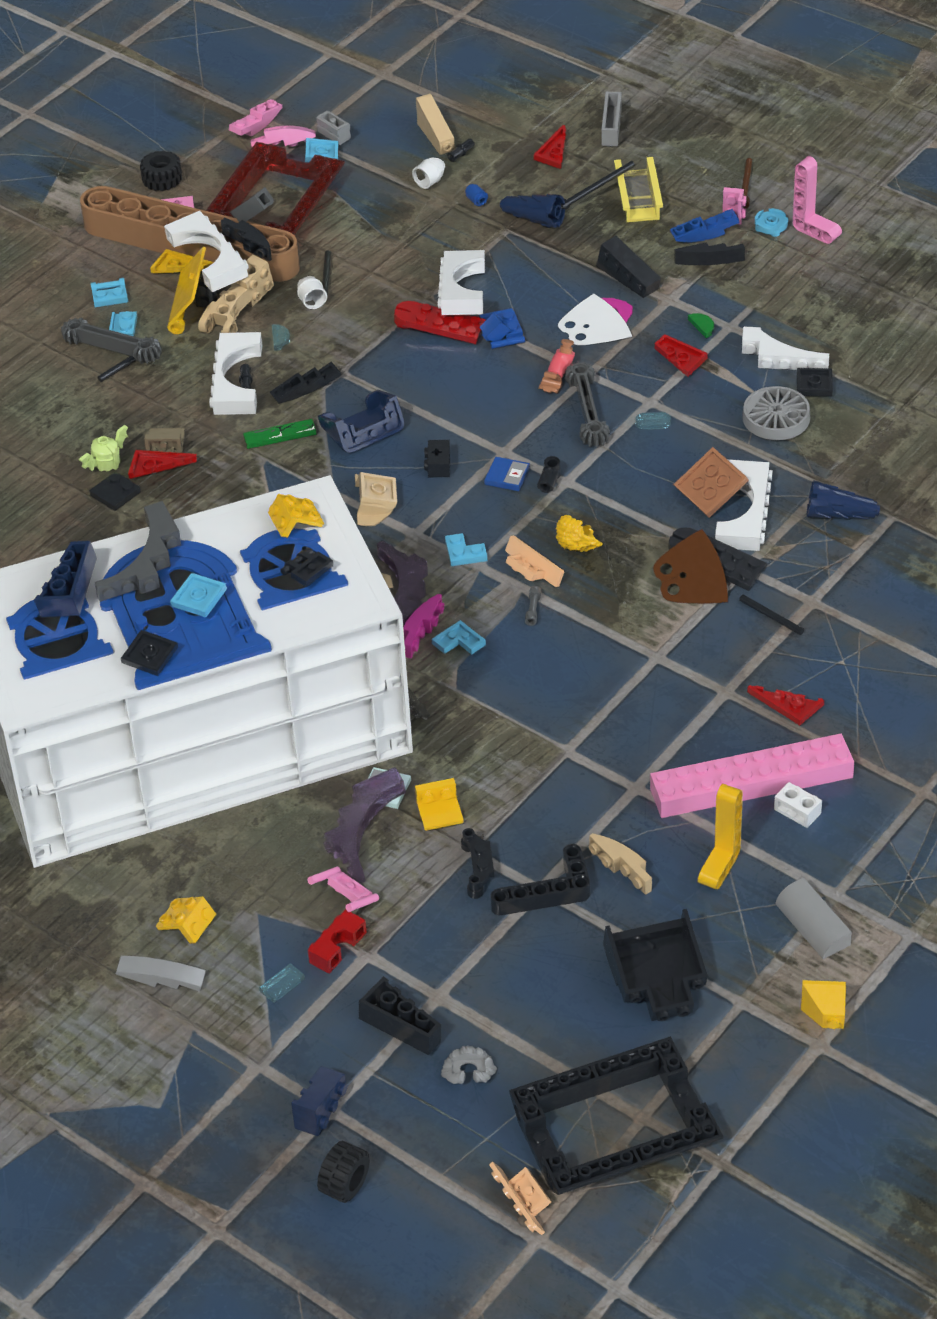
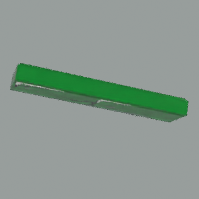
[243,419,317,449]

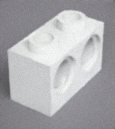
[774,782,822,828]

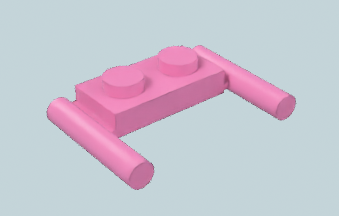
[307,866,379,912]

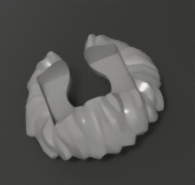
[441,1045,497,1085]

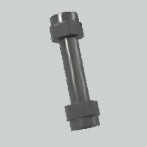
[525,586,541,626]

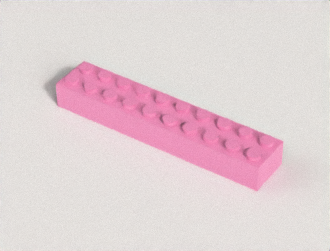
[650,733,854,818]

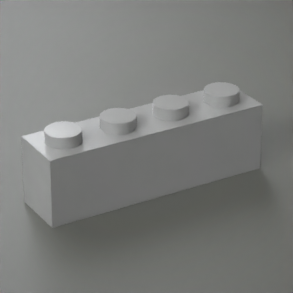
[602,91,622,146]

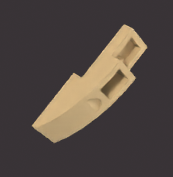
[589,833,652,895]

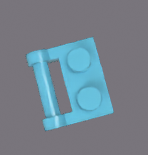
[91,278,128,307]

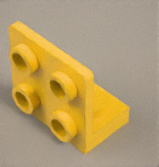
[415,778,464,831]

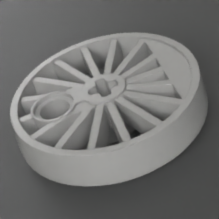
[742,386,810,440]

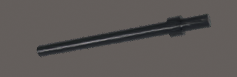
[562,161,635,210]

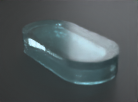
[635,412,671,429]

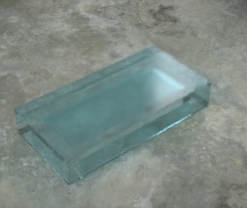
[259,963,305,1003]

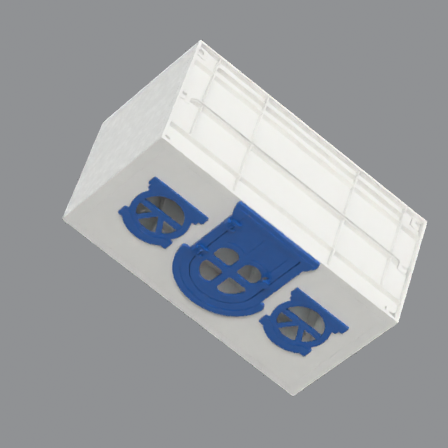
[0,475,413,868]

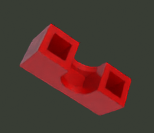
[308,909,367,974]

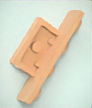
[505,535,564,587]
[489,1162,551,1235]

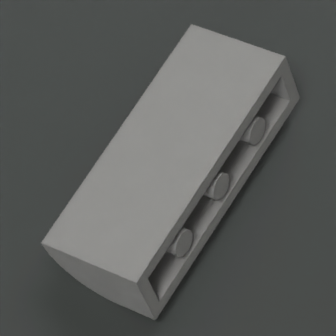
[776,877,852,959]

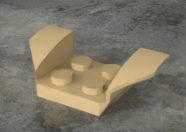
[355,472,397,526]

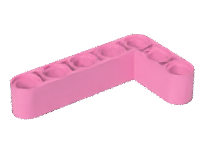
[793,156,842,244]

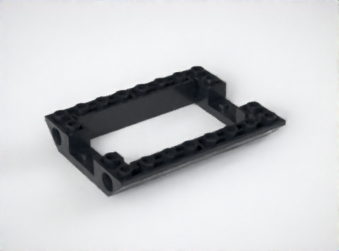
[509,1036,723,1195]

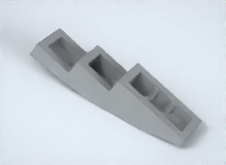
[115,955,206,991]

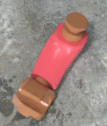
[538,339,575,393]

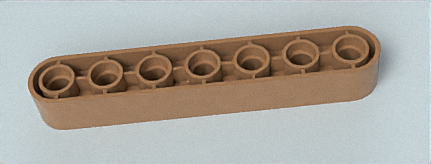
[80,186,300,282]

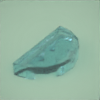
[272,324,290,351]

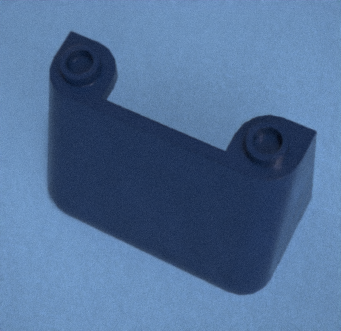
[317,390,404,453]

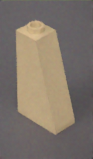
[416,94,455,155]

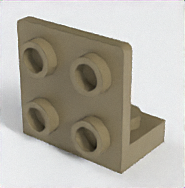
[144,428,185,453]

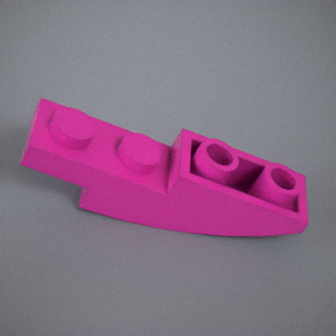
[403,594,444,659]

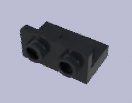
[195,277,219,308]

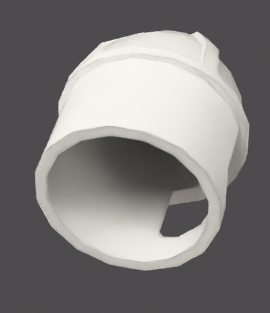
[412,158,445,189]
[297,276,327,309]

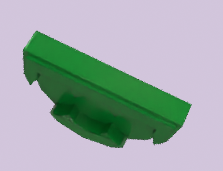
[688,313,714,338]

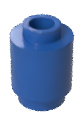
[465,184,488,206]

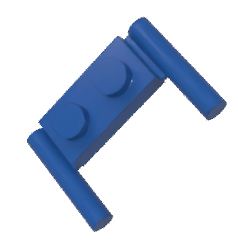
[479,308,525,349]

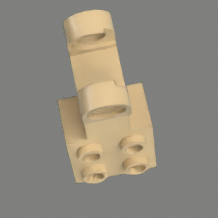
[198,255,274,334]

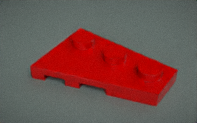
[654,334,708,377]

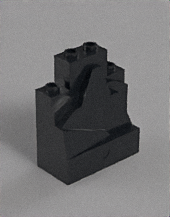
[603,909,708,1021]

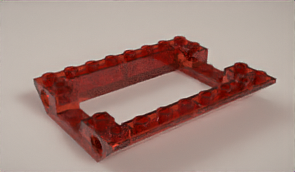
[206,142,345,235]

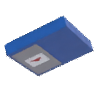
[484,456,530,491]

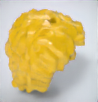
[556,515,603,552]

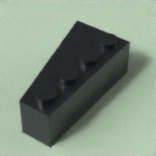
[596,236,661,298]
[359,976,441,1055]

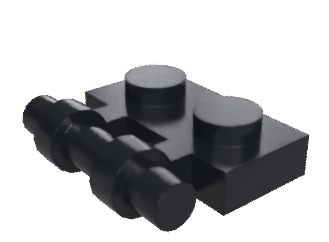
[280,548,333,587]

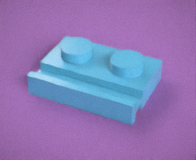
[109,311,137,336]

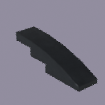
[674,242,745,265]
[270,361,342,404]

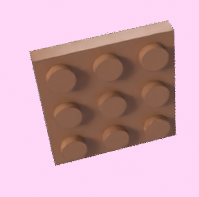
[673,447,749,518]

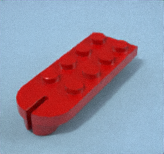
[394,301,486,344]

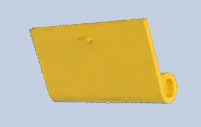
[167,246,206,334]

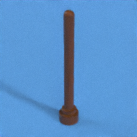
[742,158,752,209]

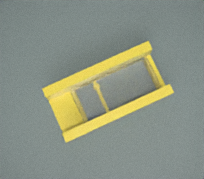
[614,157,663,222]

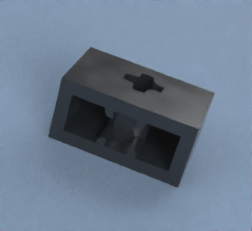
[424,440,450,478]

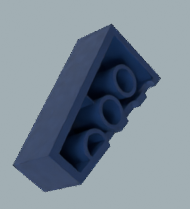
[34,541,97,617]

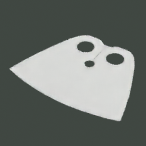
[558,294,632,345]

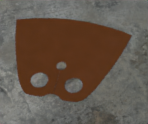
[653,529,728,604]

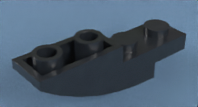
[221,218,272,261]

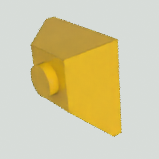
[801,980,846,1029]

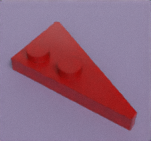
[534,125,566,169]
[128,450,197,479]
[747,685,824,726]

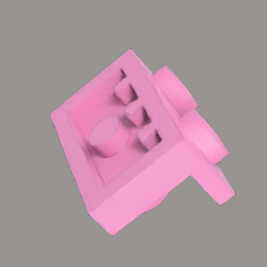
[723,187,747,225]

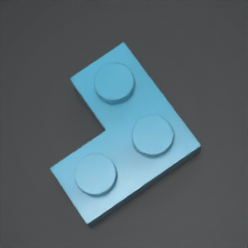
[445,533,488,566]
[432,620,486,655]

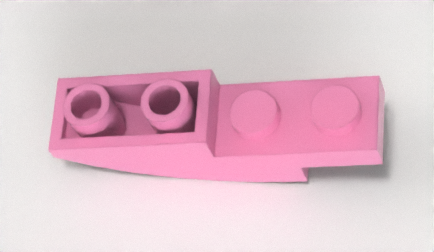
[229,100,282,136]
[251,126,316,150]

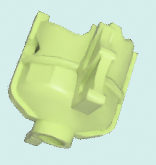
[79,425,128,471]

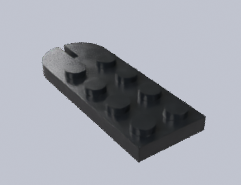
[668,527,766,591]

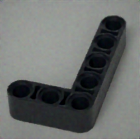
[491,844,590,915]

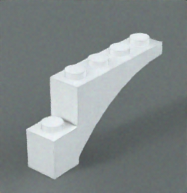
[742,327,829,370]

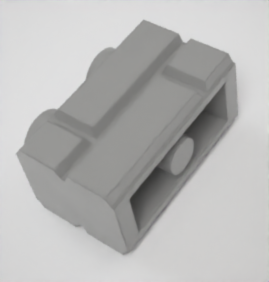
[317,111,351,145]

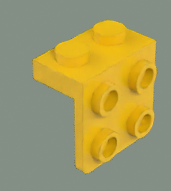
[268,494,324,538]
[156,896,216,944]

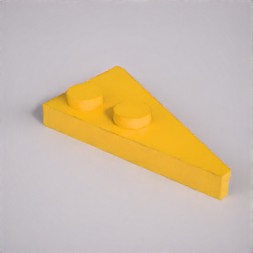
[150,249,214,273]

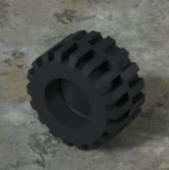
[140,151,182,191]
[317,1140,370,1203]

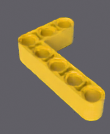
[698,784,743,890]

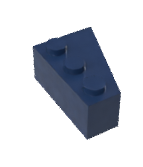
[291,1066,348,1136]

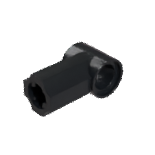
[537,456,561,493]

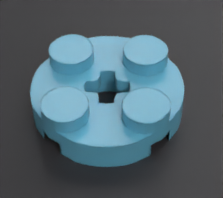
[755,208,788,237]

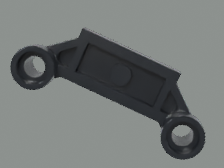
[461,828,494,899]

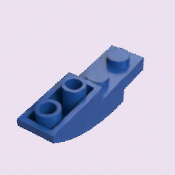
[670,209,739,242]

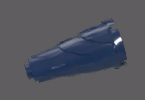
[500,194,565,228]
[806,480,880,519]

